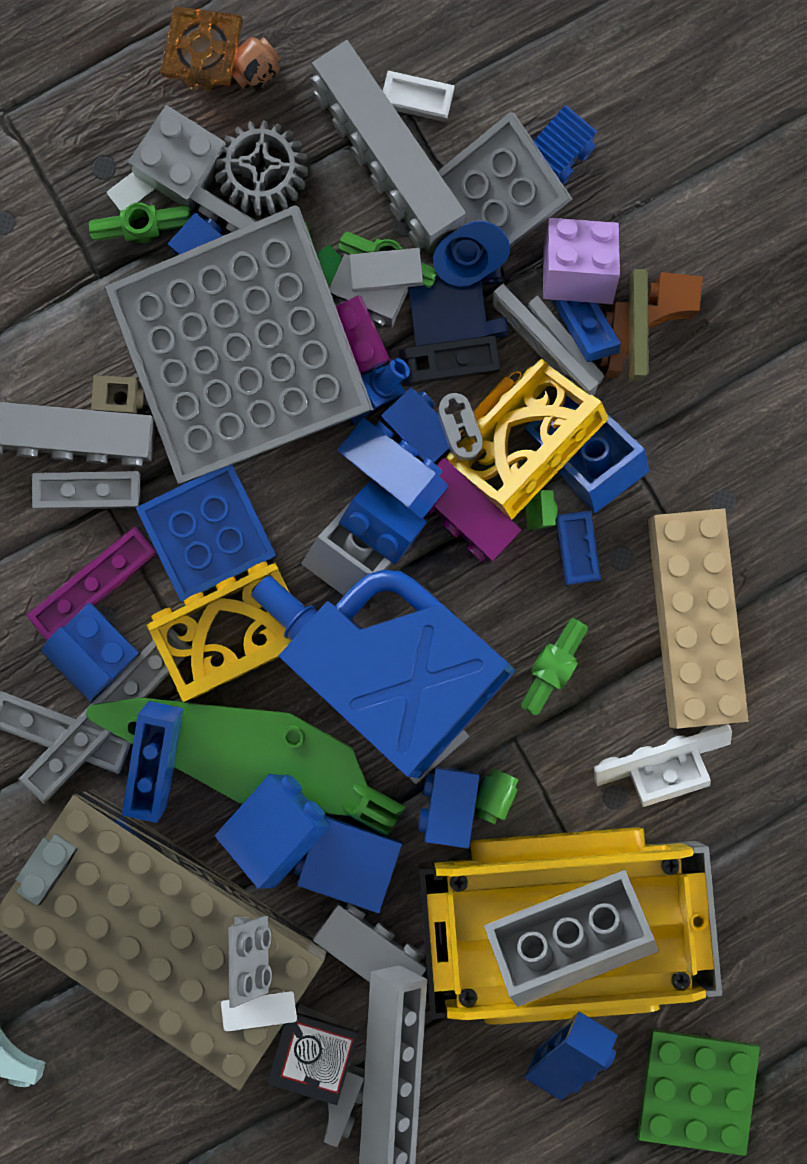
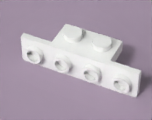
[594,724,732,807]

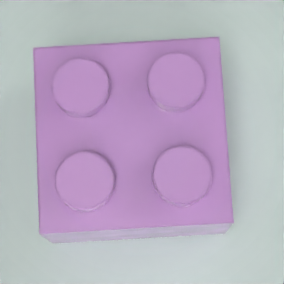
[543,218,620,304]

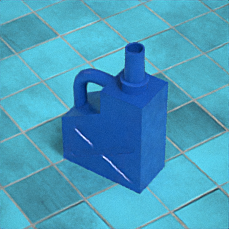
[251,569,516,779]

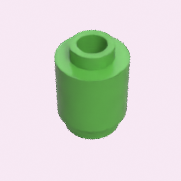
[475,769,518,824]

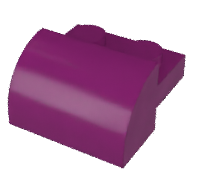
[336,295,390,376]

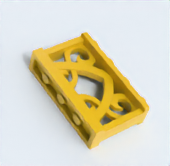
[446,359,609,520]
[146,561,291,702]

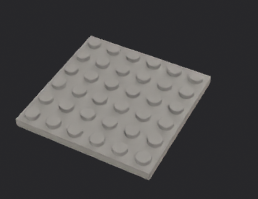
[105,205,373,484]

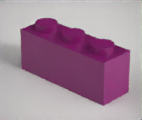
[428,458,521,564]

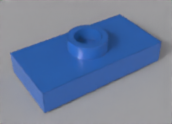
[555,511,601,585]

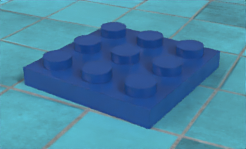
[136,465,277,603]

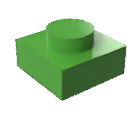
[526,490,558,530]

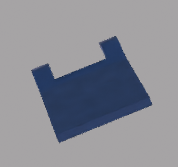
[409,267,509,346]

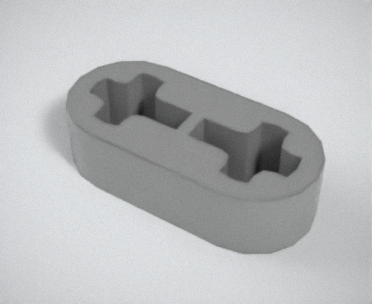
[438,393,483,461]

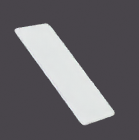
[107,172,154,210]
[221,991,297,1031]

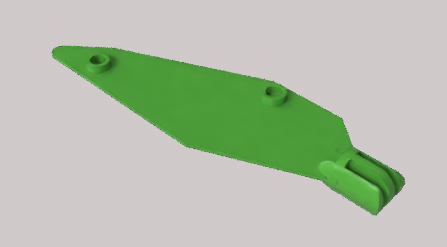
[86,697,405,837]

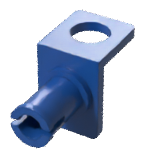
[351,358,410,425]

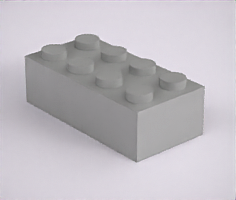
[484,870,659,1007]

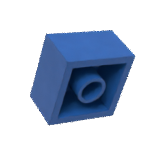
[418,766,479,848]

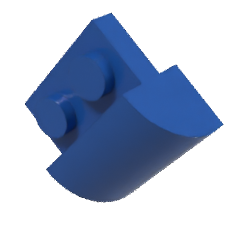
[41,603,141,703]

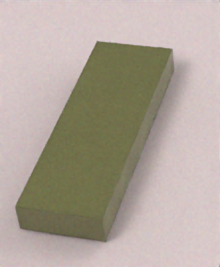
[628,269,649,382]

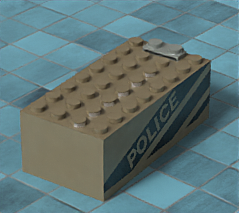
[0,789,326,1091]

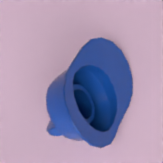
[433,221,510,287]

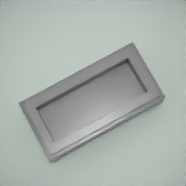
[349,248,423,292]

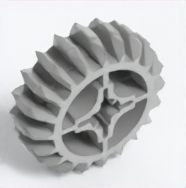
[215,120,308,216]

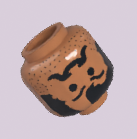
[229,37,281,90]

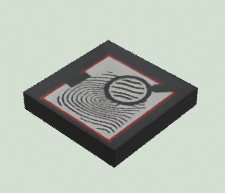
[267,1012,358,1105]

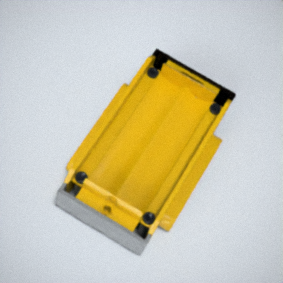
[418,828,722,1025]

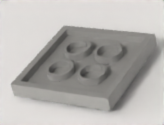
[438,112,573,248]

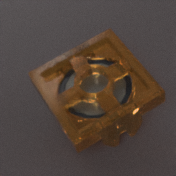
[160,6,243,91]

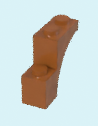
[599,272,703,379]

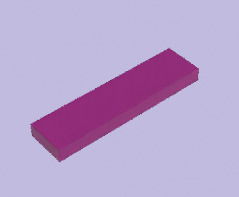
[26,526,158,641]

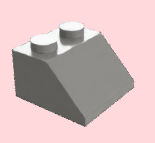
[301,503,392,596]

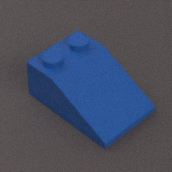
[524,396,649,513]

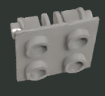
[229,916,272,1008]

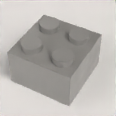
[128,105,226,212]

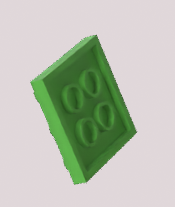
[637,1029,760,1156]

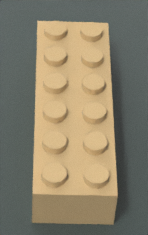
[648,508,749,729]

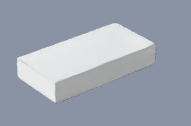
[383,71,454,122]

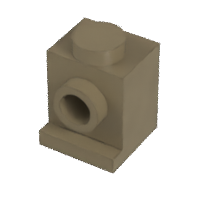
[91,375,146,414]

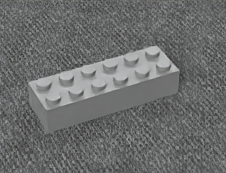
[311,40,466,256]

